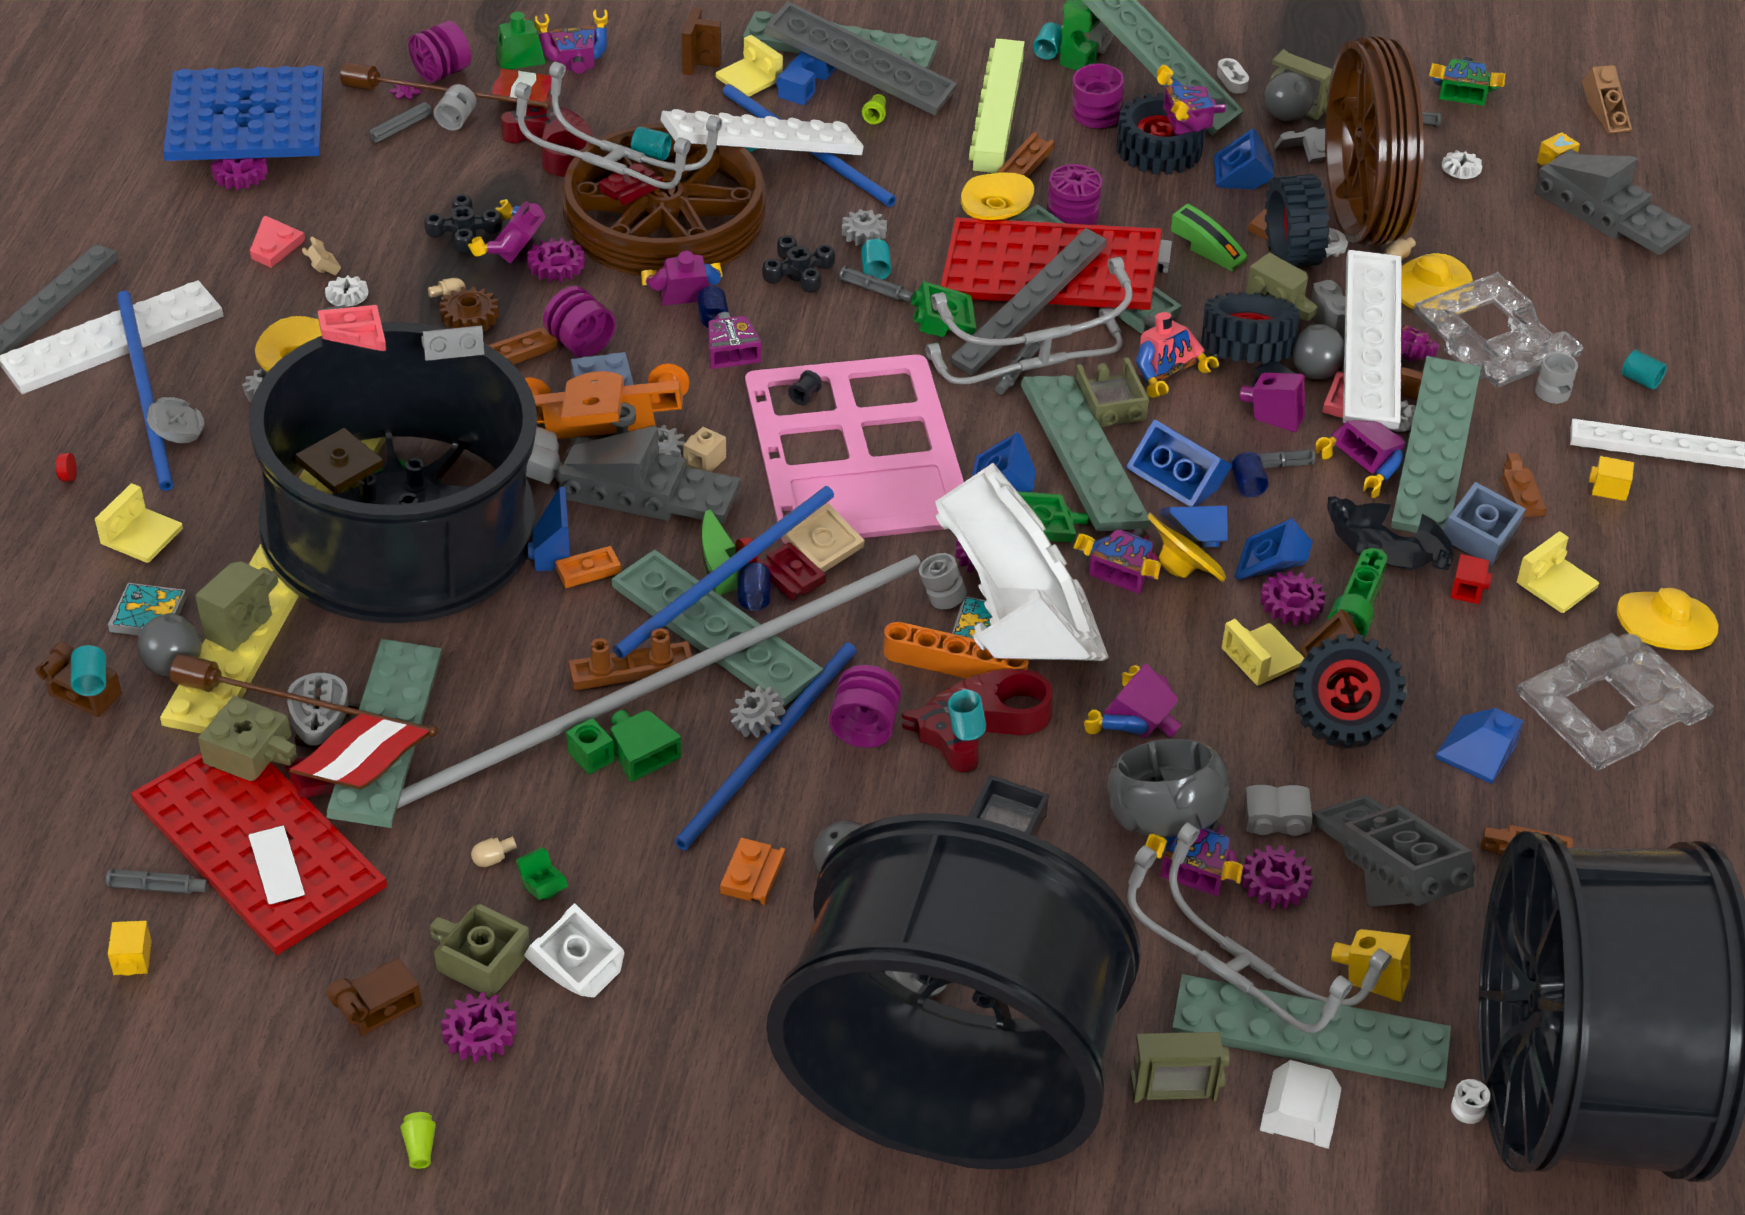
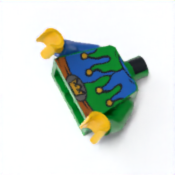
[1429,57,1506,106]

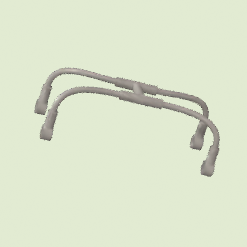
[515,62,722,189]
[925,257,1132,385]
[1127,823,1392,1033]

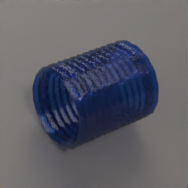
[697,286,729,328]
[1232,452,1269,497]
[738,563,770,611]

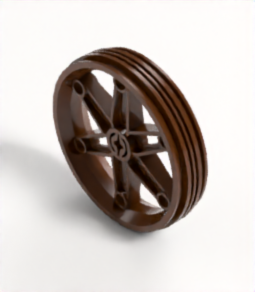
[1325,36,1424,245]
[562,123,766,276]

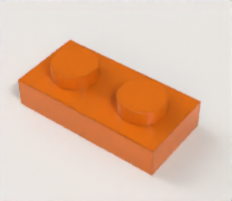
[555,546,621,589]

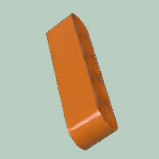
[884,622,1028,679]

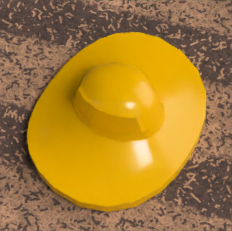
[961,173,1034,220]
[1401,253,1473,313]
[255,316,322,372]
[1147,512,1226,583]
[1617,587,1718,650]

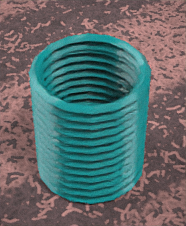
[1033,22,1062,60]
[631,126,672,161]
[861,239,891,280]
[1621,349,1667,390]
[71,645,106,696]
[948,690,987,740]

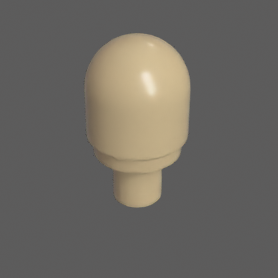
[1384,237,1416,261]
[428,278,466,300]
[471,836,517,867]

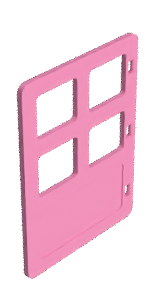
[745,355,964,544]

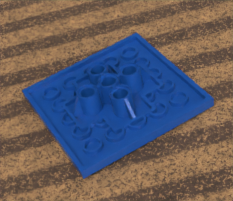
[163,65,324,161]

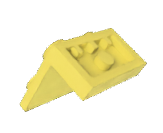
[716,35,783,97]
[95,483,183,563]
[1516,531,1599,613]
[1222,619,1305,686]

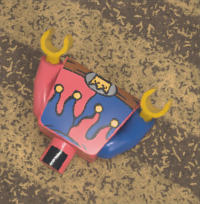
[1136,312,1219,398]

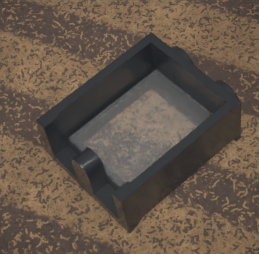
[968,775,1049,836]

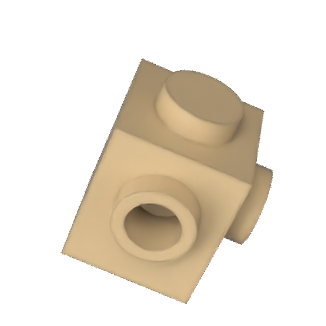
[683,427,726,472]

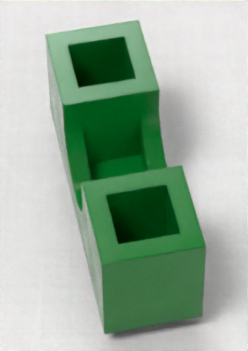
[1059,0,1100,71]

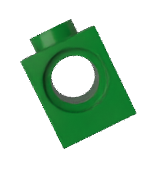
[566,718,615,775]

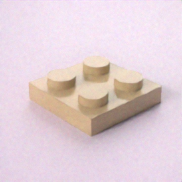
[782,503,865,572]

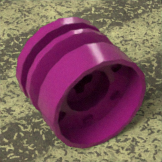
[408,20,471,83]
[1072,63,1124,128]
[1046,164,1103,225]
[543,286,616,358]
[829,665,902,748]

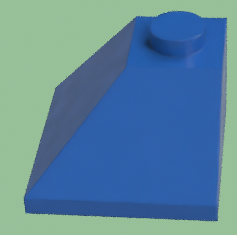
[1214,128,1274,189]
[972,432,1036,492]
[528,487,570,571]
[1160,506,1228,547]
[1234,518,1313,580]
[1435,708,1524,784]

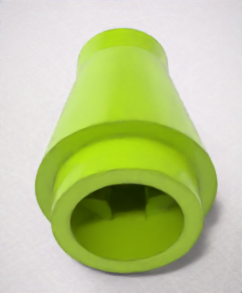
[862,94,886,124]
[400,1112,436,1169]

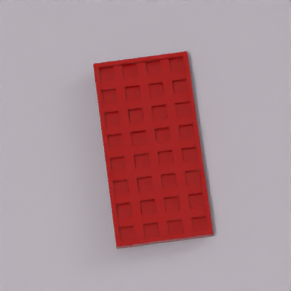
[941,217,1162,310]
[131,753,387,956]

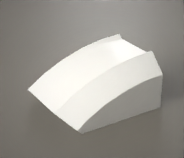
[524,903,625,998]
[1260,1060,1341,1149]

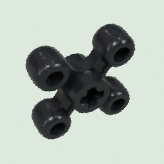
[424,194,503,253]
[762,235,836,293]

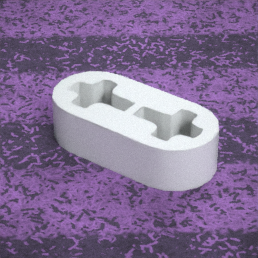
[1217,58,1249,94]

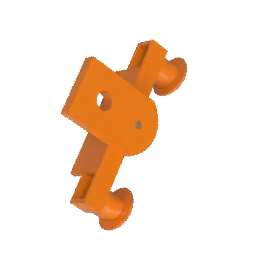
[525,363,690,439]

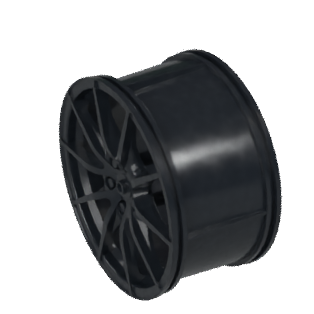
[249,322,537,623]
[766,813,1141,1169]
[1478,831,1745,1182]

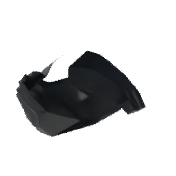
[1327,496,1455,570]

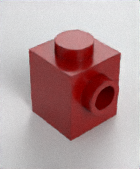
[1450,554,1493,604]

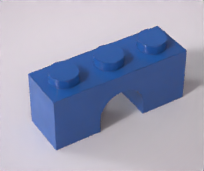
[776,51,837,105]

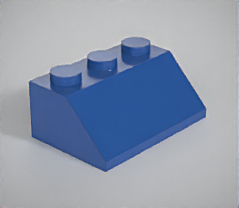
[1126,419,1232,507]

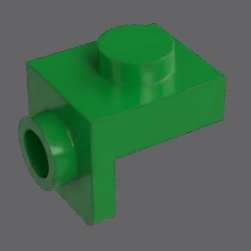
[516,847,568,900]

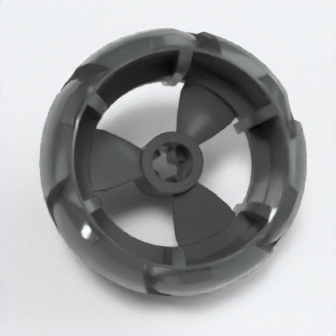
[1106,739,1231,837]

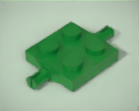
[1017,491,1089,542]

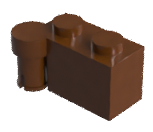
[35,641,122,717]
[326,958,422,1037]

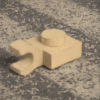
[302,237,341,276]

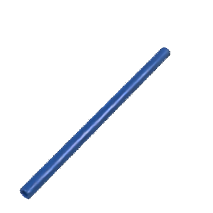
[723,84,896,207]
[117,291,174,491]
[613,486,834,659]
[674,642,857,851]

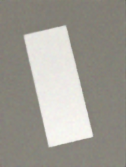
[249,825,305,905]

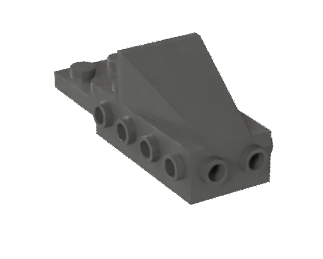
[1534,149,1692,255]
[556,426,741,524]
[1312,795,1475,907]

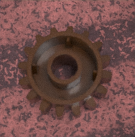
[440,286,499,332]

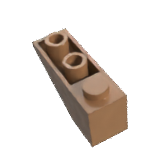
[1582,65,1632,134]

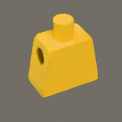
[1331,929,1411,1002]

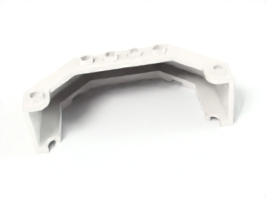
[935,463,1109,661]

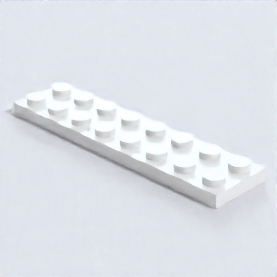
[660,109,864,155]
[1343,250,1401,430]
[0,280,224,394]

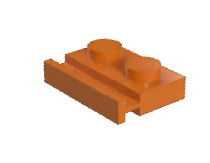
[720,838,785,905]

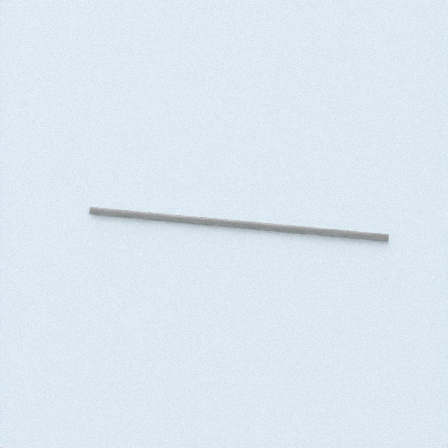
[397,554,921,809]

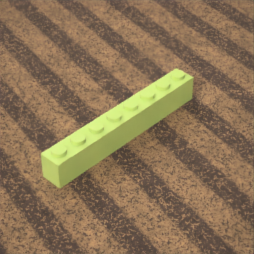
[969,39,1025,173]

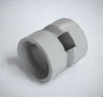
[434,84,477,131]
[1535,352,1578,404]
[919,553,967,609]

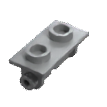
[421,326,484,361]

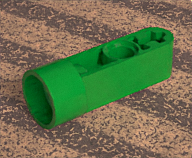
[1327,548,1387,639]

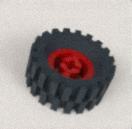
[1116,93,1205,175]
[1265,174,1329,267]
[1201,292,1300,363]
[1293,634,1406,748]

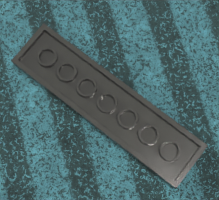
[764,1,957,116]

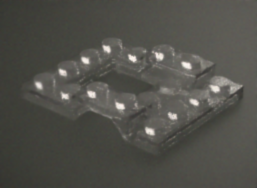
[1413,272,1583,388]
[1516,633,1715,771]

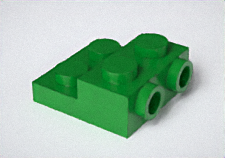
[911,281,977,338]

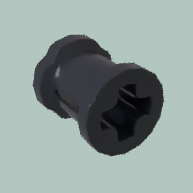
[788,370,822,406]

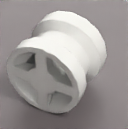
[1451,1079,1491,1124]

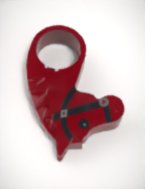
[501,95,593,177]
[902,669,1053,772]

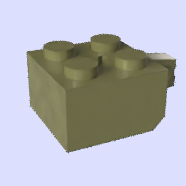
[1246,252,1318,321]
[195,561,279,652]
[198,696,297,781]
[430,904,530,998]

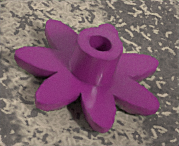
[389,80,421,100]

